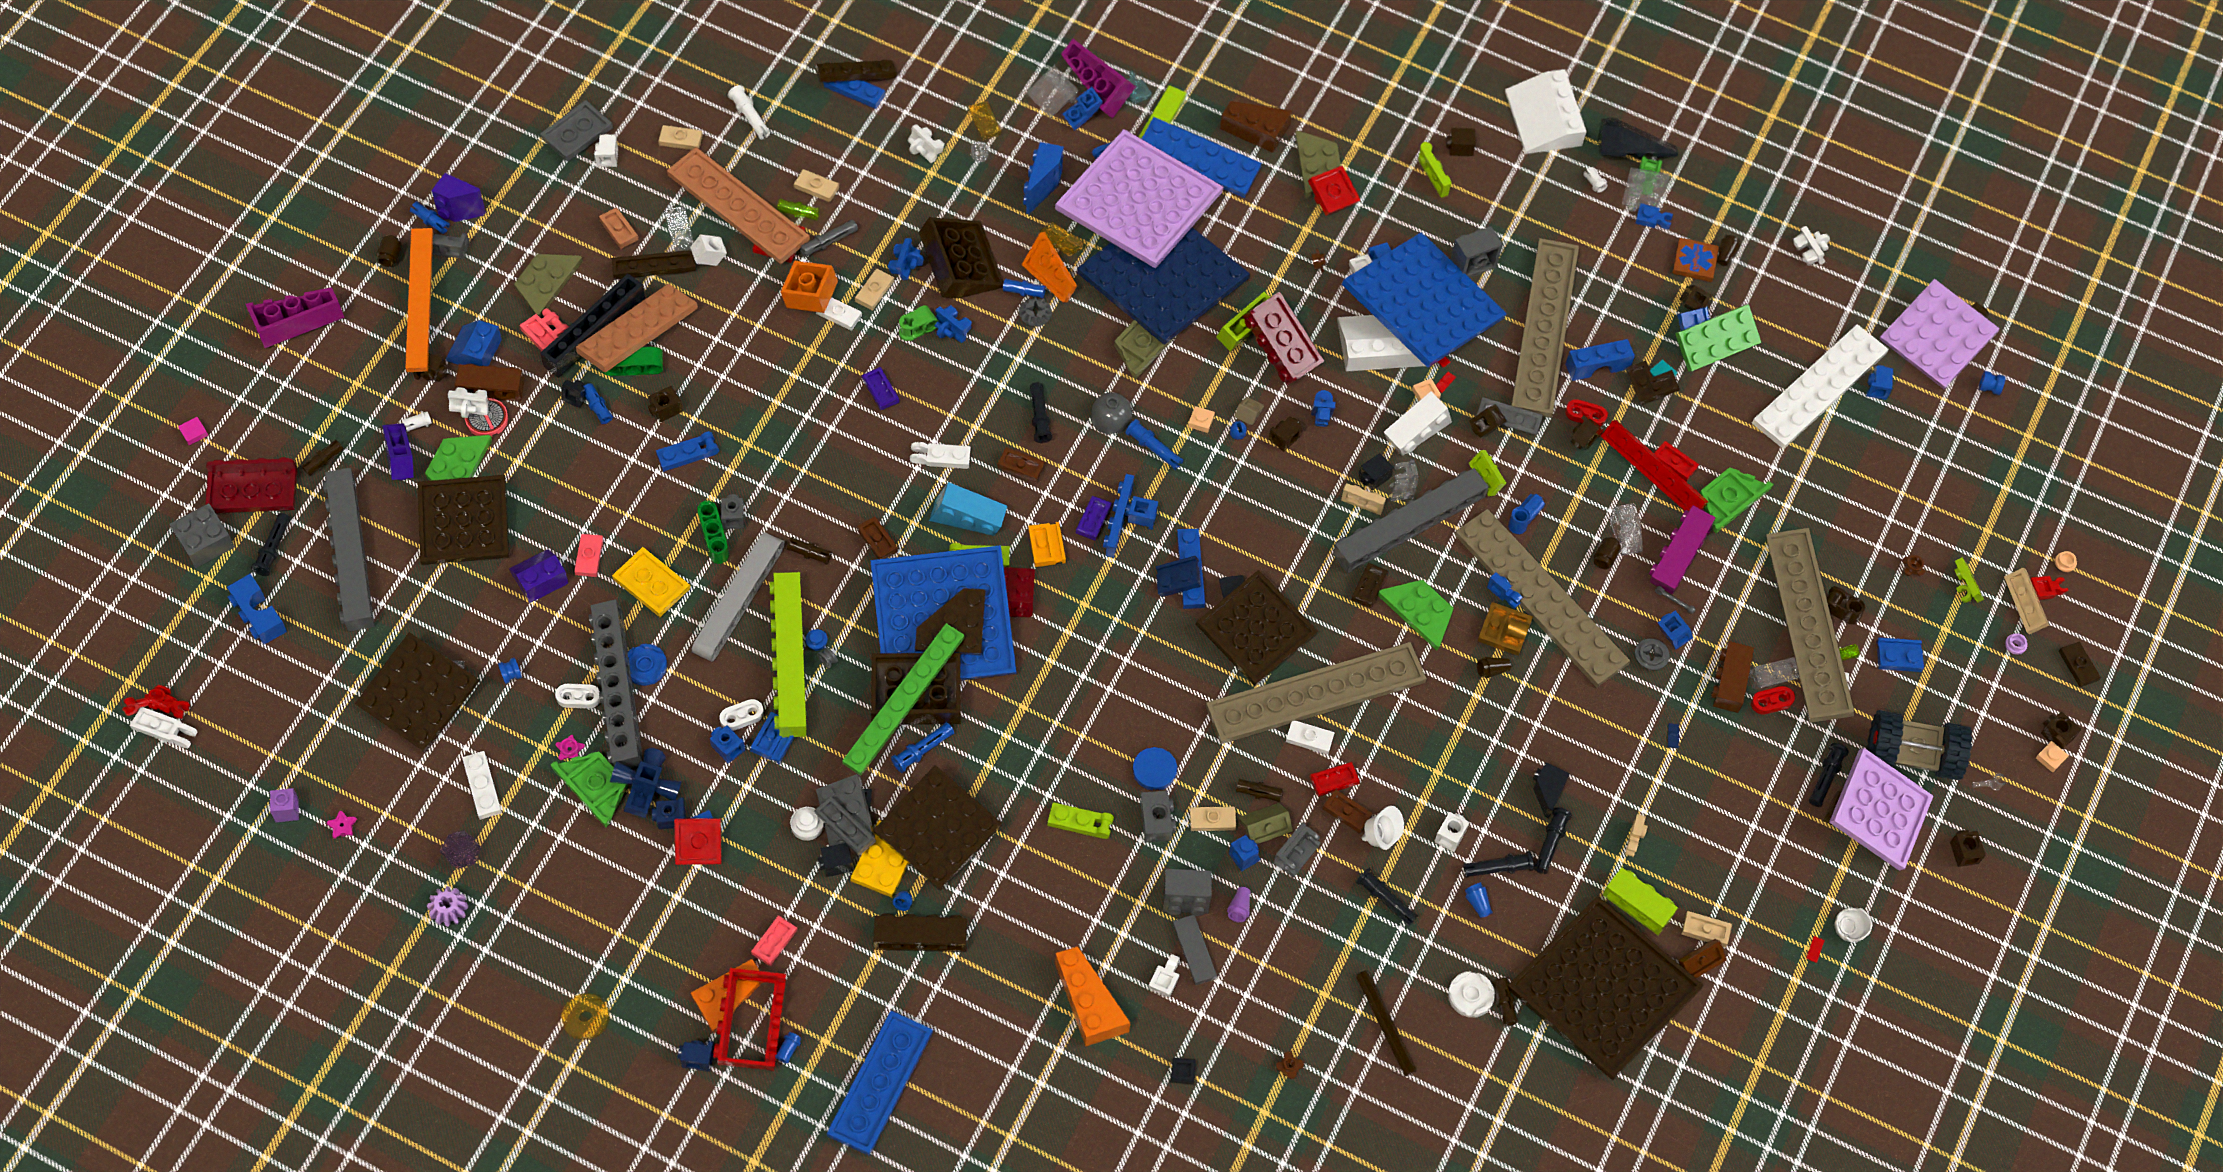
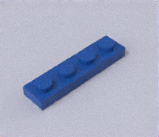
[1103,474,1134,558]
[1177,529,1205,609]

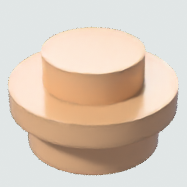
[2055,551,2077,572]

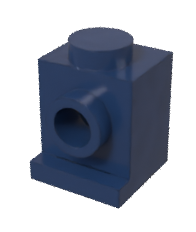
[652,798,686,829]
[678,1041,715,1072]

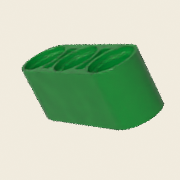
[602,347,663,376]
[697,501,729,564]

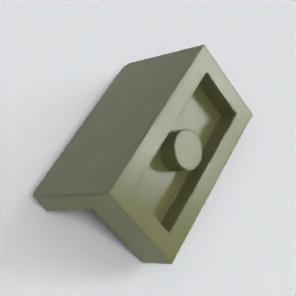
[1239,803,1293,844]

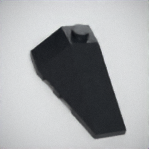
[1597,117,1678,157]

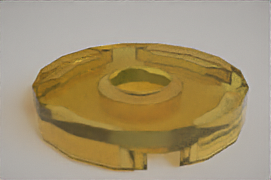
[562,993,609,1041]

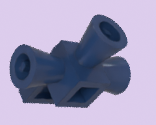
[610,748,682,818]

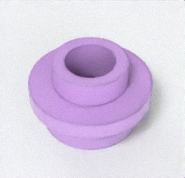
[2005,633,2027,655]

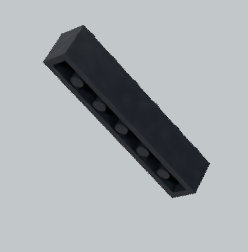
[540,274,645,378]

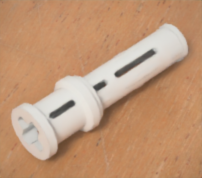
[728,85,770,139]

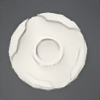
[1448,972,1495,1017]

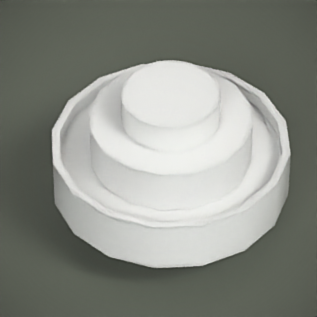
[790,807,824,841]

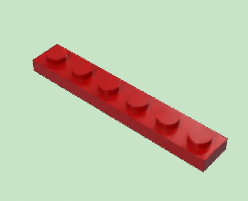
[1601,420,1709,511]

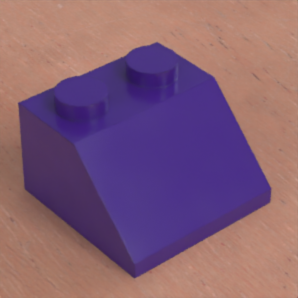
[431,173,486,222]
[509,549,569,603]

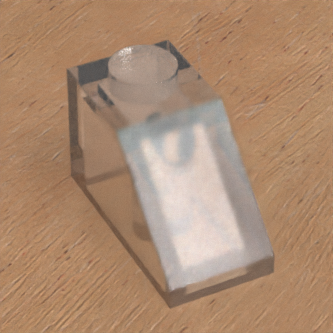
[1609,503,1643,556]

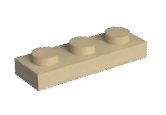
[2004,567,2049,634]

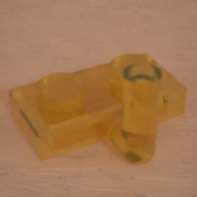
[1039,222,1084,256]

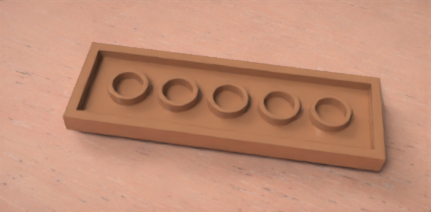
[576,283,698,373]

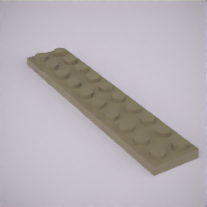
[1511,238,1579,418]
[1455,509,1630,688]
[1766,528,1854,723]
[1206,642,1427,744]

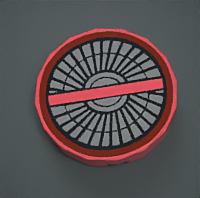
[465,398,508,437]

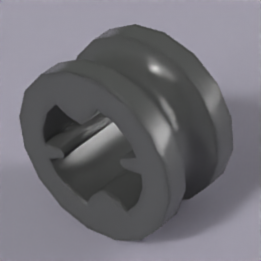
[817,647,838,669]

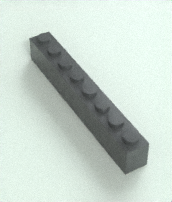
[322,468,375,632]
[1333,468,1489,574]

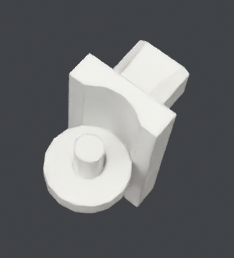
[908,124,944,163]
[1793,226,1830,265]
[448,387,489,418]

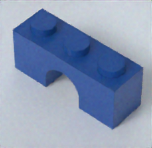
[1565,339,1635,381]
[227,574,287,645]

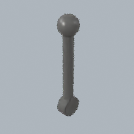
[1655,586,1696,614]

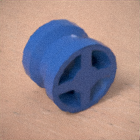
[498,657,522,684]

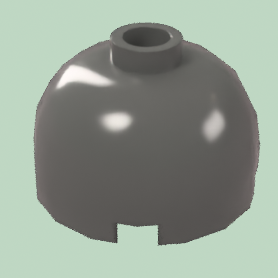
[1091,392,1132,435]

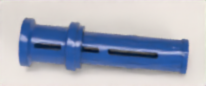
[1125,419,1183,470]
[891,722,954,773]

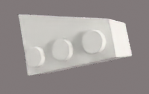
[1384,391,1452,456]

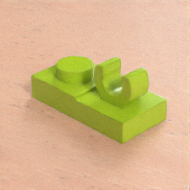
[1469,450,1506,496]
[1954,557,1984,603]

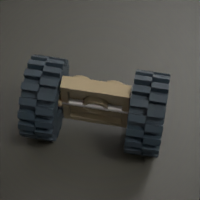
[1867,710,1972,781]

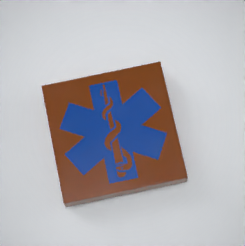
[1672,237,1719,282]

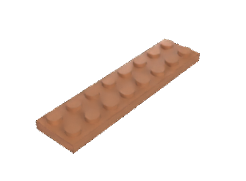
[667,147,810,264]

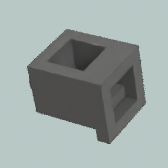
[721,494,744,529]

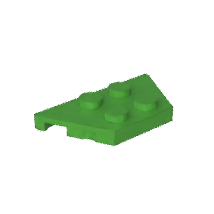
[425,435,492,481]
[1700,467,1773,533]
[1378,580,1454,651]
[550,752,628,828]

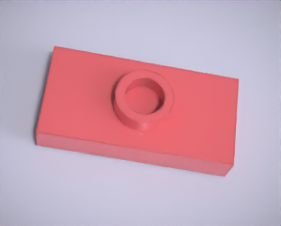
[574,534,604,577]
[751,916,797,966]

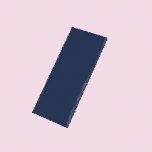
[1668,723,1680,749]

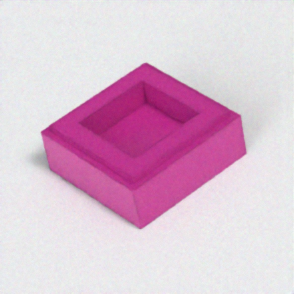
[178,417,208,445]

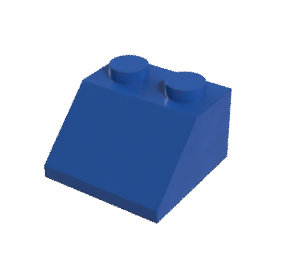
[446,320,502,366]

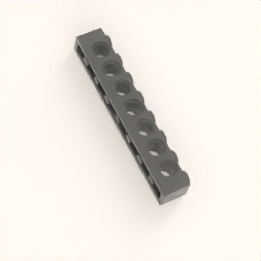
[589,599,643,768]

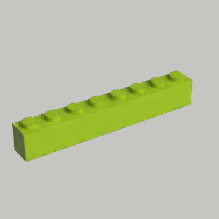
[770,572,806,737]

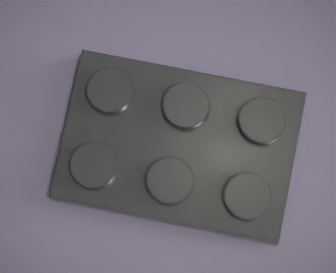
[540,100,613,162]
[816,774,875,846]

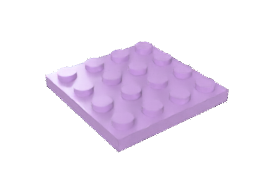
[1880,279,2000,389]
[1829,748,1933,871]

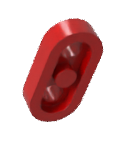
[1565,399,1608,427]
[1751,686,1795,715]

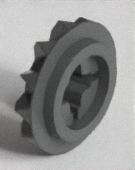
[1019,296,1052,326]
[1634,639,1670,671]

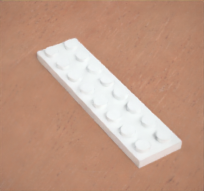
[1752,324,1889,449]

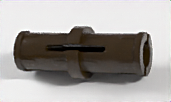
[301,439,344,476]
[787,537,832,565]
[1236,778,1282,802]
[1492,978,1518,1026]

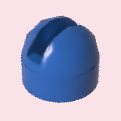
[1230,421,1247,440]
[893,891,913,911]

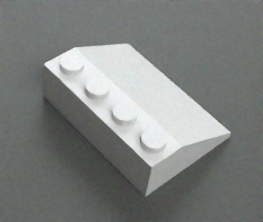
[1505,69,1586,154]
[1337,315,1425,371]

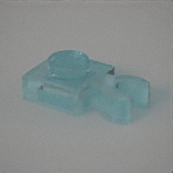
[1122,70,1151,104]

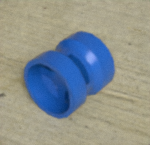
[1978,370,2006,396]

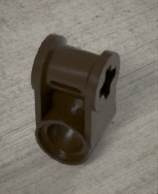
[1826,586,1865,625]

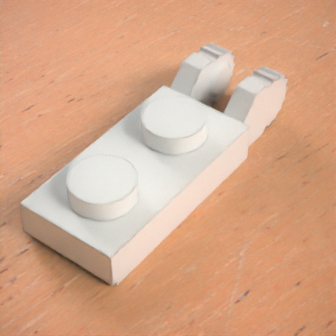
[910,442,970,469]
[130,707,198,749]

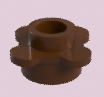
[1311,248,1327,272]
[1902,555,1925,576]
[1276,1052,1304,1079]

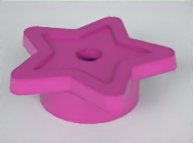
[555,735,585,761]
[327,811,357,838]

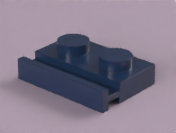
[1156,556,1201,597]

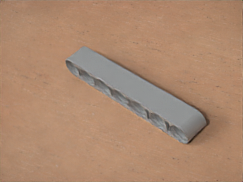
[692,532,785,662]

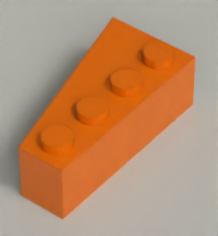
[1055,946,1130,1047]

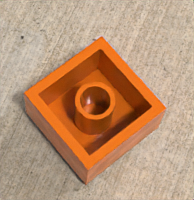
[781,261,838,313]

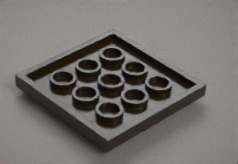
[417,475,509,565]
[1195,570,1318,686]
[355,632,480,753]
[873,765,1002,891]

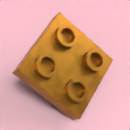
[1478,602,1533,656]

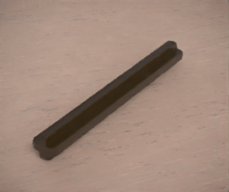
[1357,971,1416,1076]

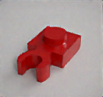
[2030,576,2068,600]

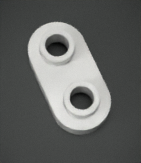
[555,684,600,709]
[720,699,764,731]

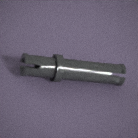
[800,219,858,257]

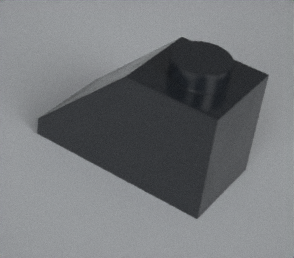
[1532,762,1570,818]

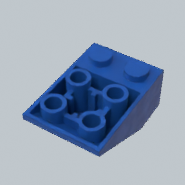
[1023,142,1064,214]

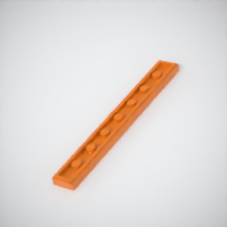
[406,228,433,372]

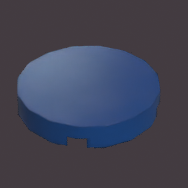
[628,644,668,686]
[1133,747,1177,790]

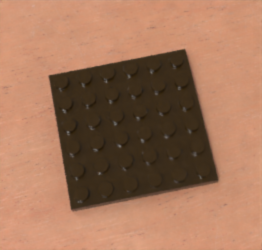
[1508,896,1704,1081]

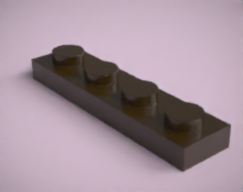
[815,60,897,82]
[611,250,696,279]

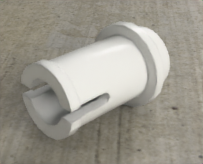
[1584,167,1607,193]
[403,411,432,432]

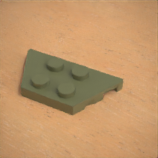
[1295,131,1341,198]
[514,254,583,318]
[1114,320,1177,379]

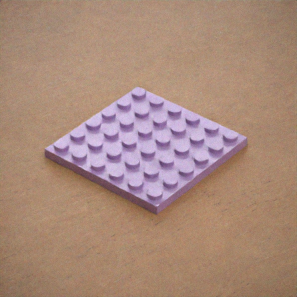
[1055,130,1223,268]

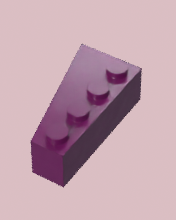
[1061,39,1136,118]
[246,287,344,348]
[1649,506,1716,595]

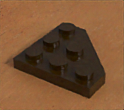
[915,588,986,655]

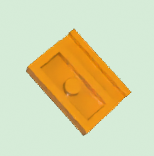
[1028,522,1066,567]

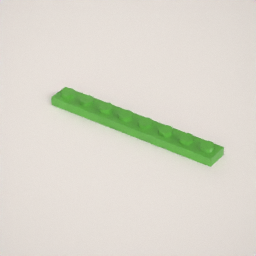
[842,623,964,776]

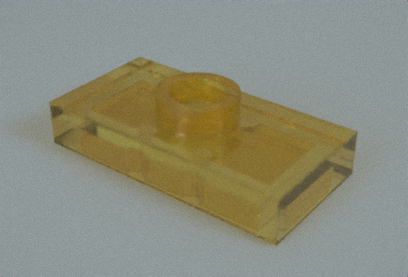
[968,101,1001,140]

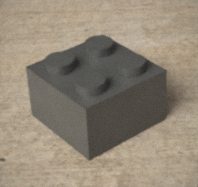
[1450,226,1503,278]
[169,503,235,568]
[1163,869,1212,916]

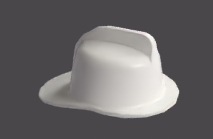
[1361,806,1404,850]

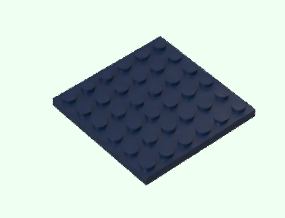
[1077,227,1250,345]

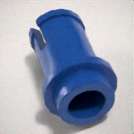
[775,1032,801,1064]

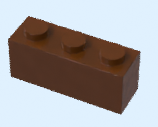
[455,364,525,402]
[1711,641,1754,713]

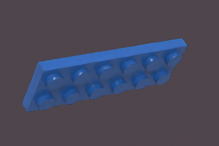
[1142,117,1262,198]
[827,1011,933,1156]

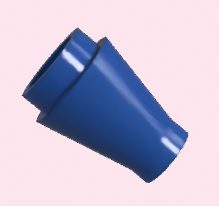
[1465,883,1493,918]

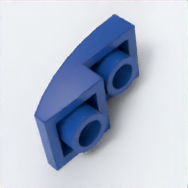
[1062,87,1103,131]

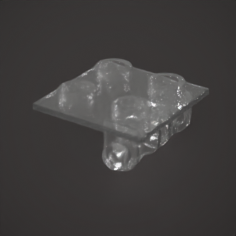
[1026,65,1079,119]
[1622,167,1670,211]

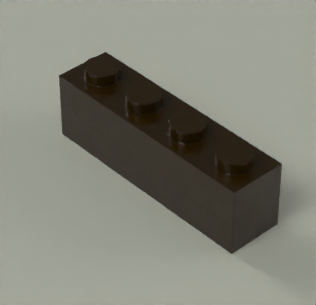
[873,913,967,952]

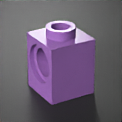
[270,788,299,822]

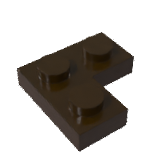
[1626,360,1680,405]

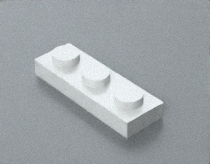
[462,751,502,820]

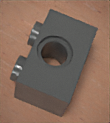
[1140,791,1176,843]

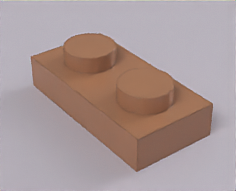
[599,207,638,249]

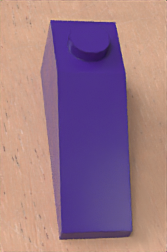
[382,423,414,480]

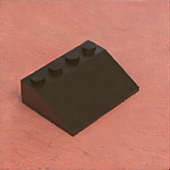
[918,217,1004,298]
[871,653,961,725]

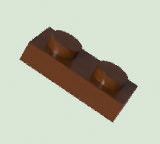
[997,447,1045,483]
[857,516,898,559]
[1323,790,1373,834]
[1678,939,1727,978]

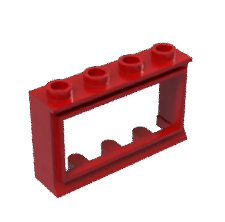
[713,968,786,1071]

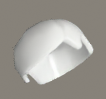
[1834,908,1873,942]

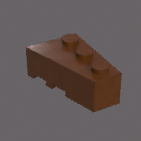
[1220,101,1292,153]

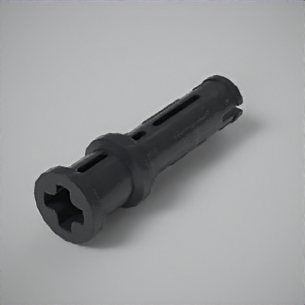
[1030,382,1053,443]
[251,513,291,576]
[1808,743,1849,807]
[1534,807,1572,874]
[1463,851,1534,878]
[1356,868,1418,927]

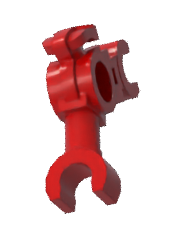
[122,685,190,719]

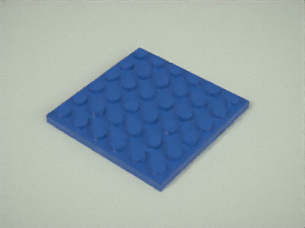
[1342,232,1507,368]
[871,545,1016,681]

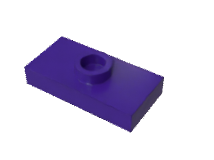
[862,367,899,410]
[1076,496,1112,541]

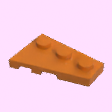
[1022,232,1077,303]
[691,959,762,1034]

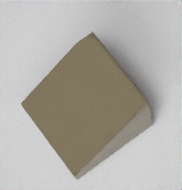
[1235,397,1264,425]

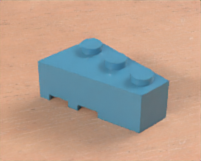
[929,482,1007,536]

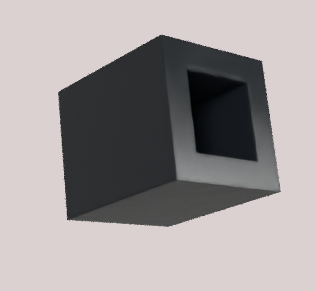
[1358,453,1394,491]
[818,843,853,877]

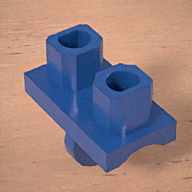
[888,238,924,280]
[935,305,972,343]
[1311,390,1335,427]

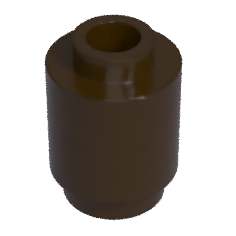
[376,235,402,267]
[1594,537,1622,570]

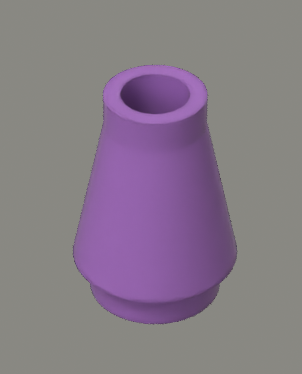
[1227,887,1251,922]

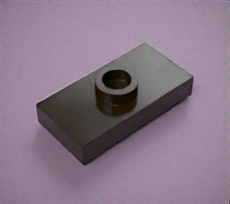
[1351,562,1388,608]
[2058,641,2101,687]

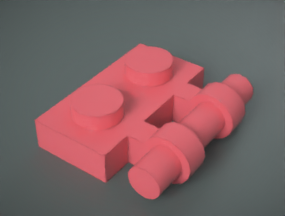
[520,308,569,351]

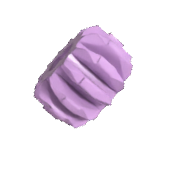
[427,886,468,927]

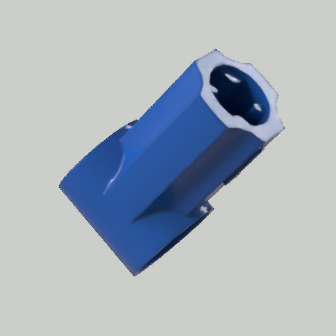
[1508,494,1545,534]

